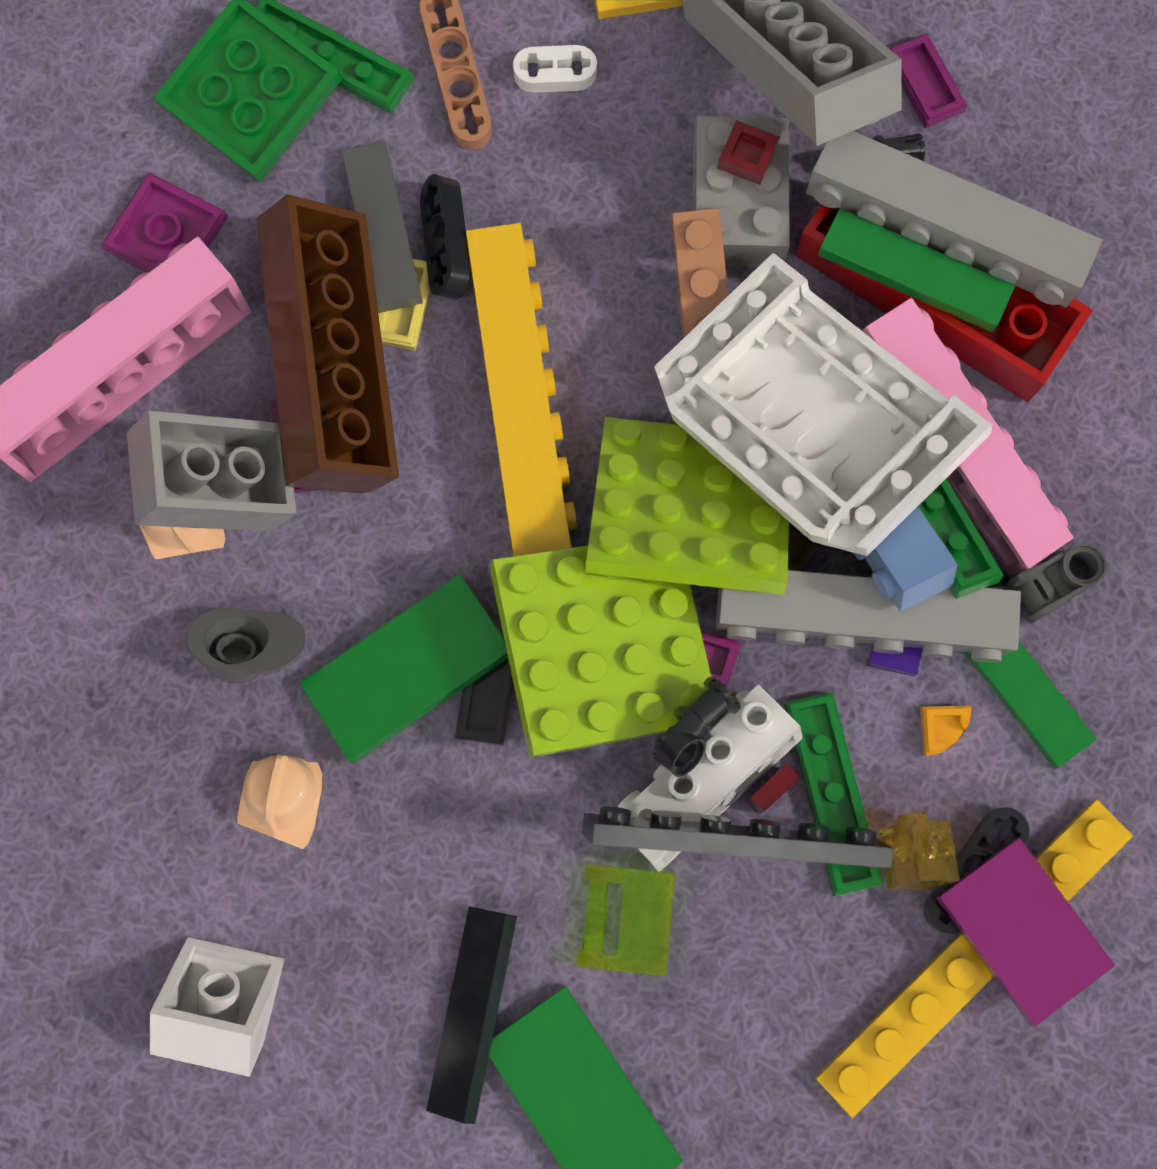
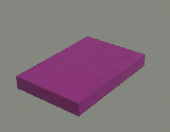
[936,838,1115,1027]

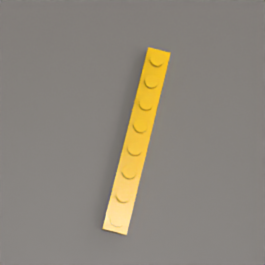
[814,799,1133,1118]

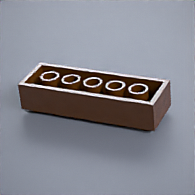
[256,194,399,494]

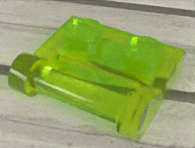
[576,865,675,976]

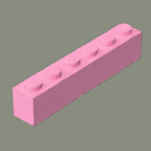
[862,298,1074,575]

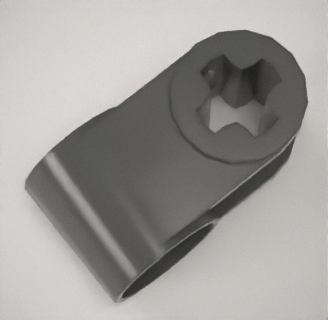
[1006,543,1107,624]

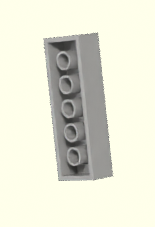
[682,0,902,146]

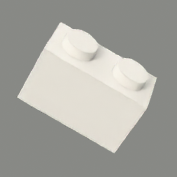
[150,937,284,1077]

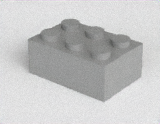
[693,116,789,267]
[127,410,297,531]

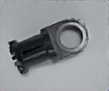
[653,677,741,777]

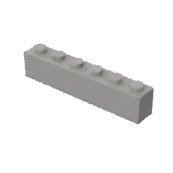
[806,131,1103,308]
[715,570,1021,662]

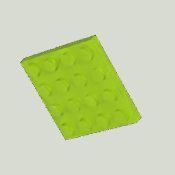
[585,417,789,595]
[489,546,711,758]

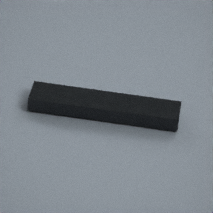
[426,906,517,1124]

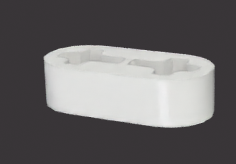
[513,45,597,93]

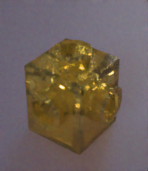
[879,812,960,891]

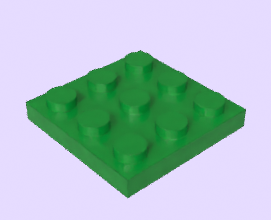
[153,0,343,182]

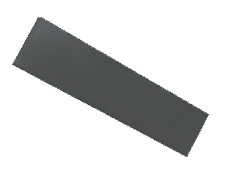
[341,141,423,313]

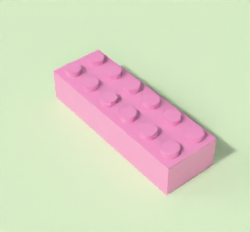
[0,236,252,482]

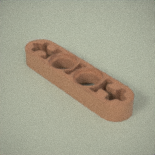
[420,0,492,150]

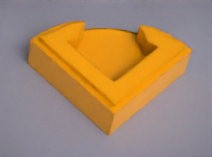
[920,706,971,757]

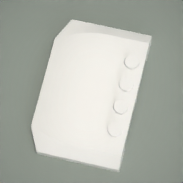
[654,253,992,556]

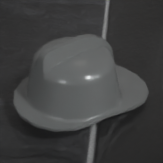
[186,608,306,684]

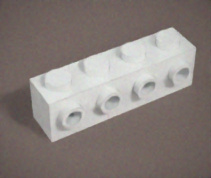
[618,684,802,872]

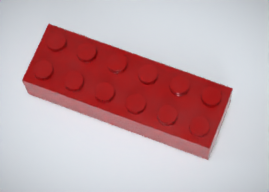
[795,205,1093,403]

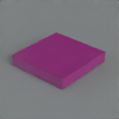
[101,172,228,272]

